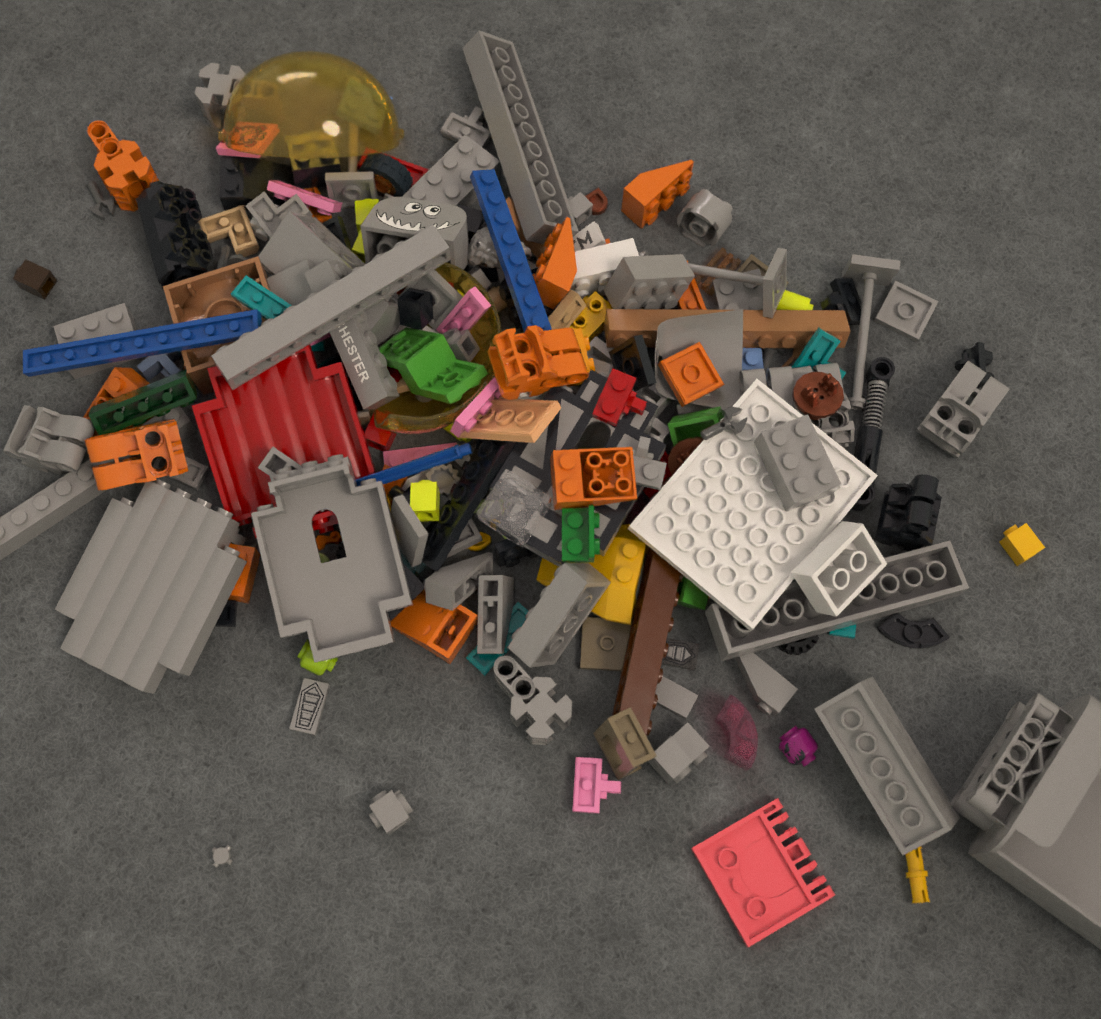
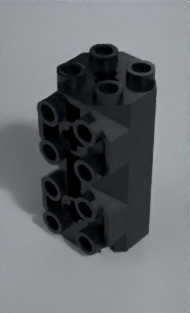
[136,181,214,291]

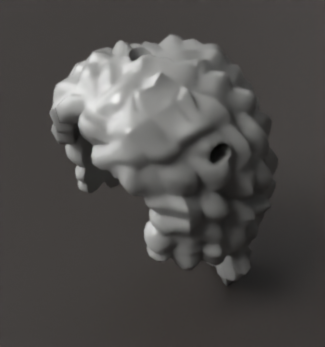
[467,227,532,269]

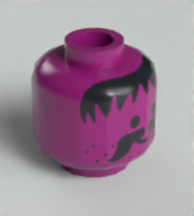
[779,726,818,767]

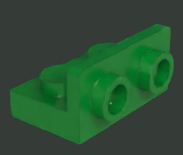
[562,505,600,563]

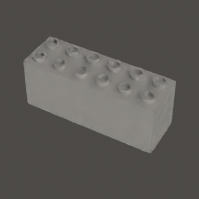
[258,211,400,348]
[814,676,960,855]

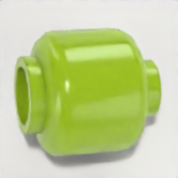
[297,639,338,676]

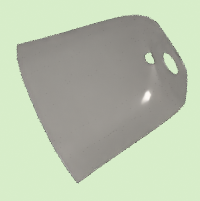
[655,309,743,410]

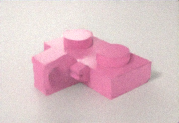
[572,757,621,814]

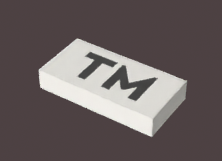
[573,221,606,251]

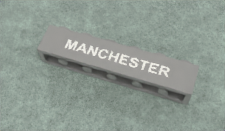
[304,259,399,410]

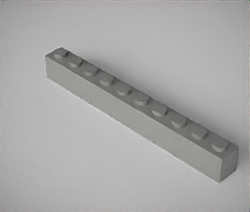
[211,225,451,390]
[0,406,197,560]

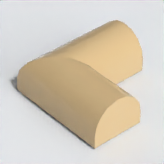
[199,205,259,257]

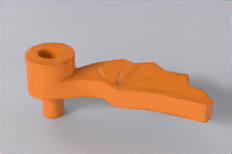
[315,531,342,551]

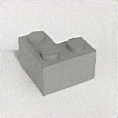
[648,722,709,784]

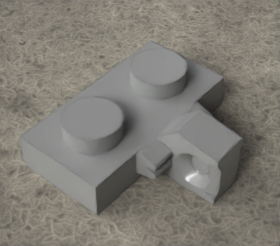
[441,106,491,148]
[633,436,667,490]

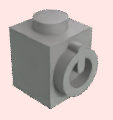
[443,328,480,362]
[369,790,413,835]

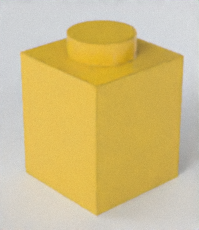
[999,523,1045,566]

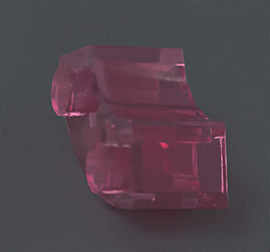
[714,694,758,771]

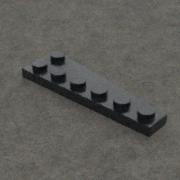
[422,439,517,572]

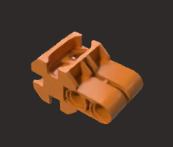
[87,120,159,212]
[487,325,589,400]
[85,419,188,490]

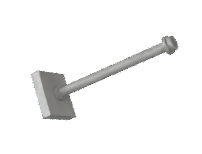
[325,75,378,209]
[638,248,787,318]
[842,254,900,410]

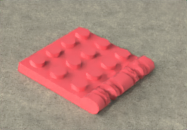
[691,798,835,947]

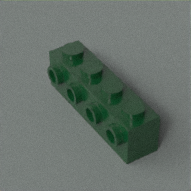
[89,370,197,435]

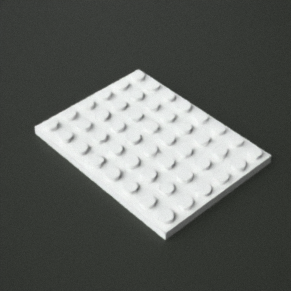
[628,379,878,631]

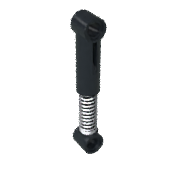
[851,357,895,511]

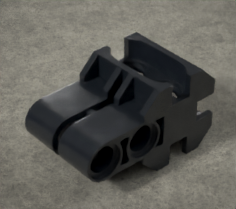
[875,474,942,551]

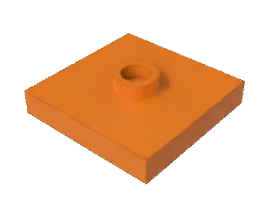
[658,342,725,407]

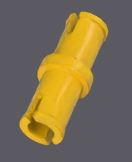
[905,846,930,903]

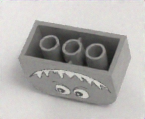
[361,197,469,282]

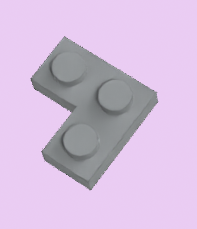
[246,192,313,238]

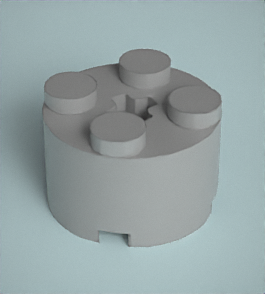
[677,189,733,247]

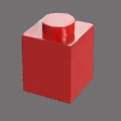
[364,411,399,452]

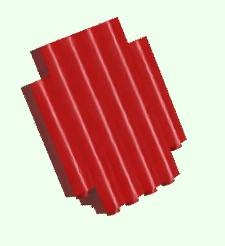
[192,344,376,538]

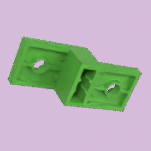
[379,327,488,404]

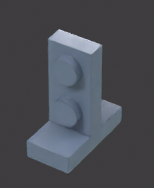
[137,351,201,403]

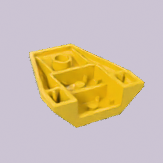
[536,524,648,625]

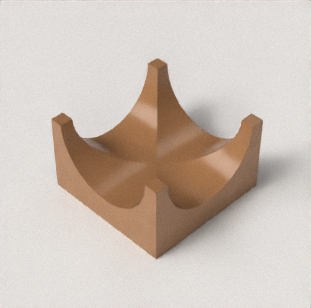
[163,256,271,395]

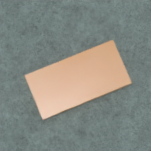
[456,398,561,443]

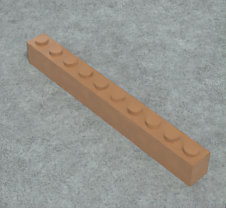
[604,309,851,348]

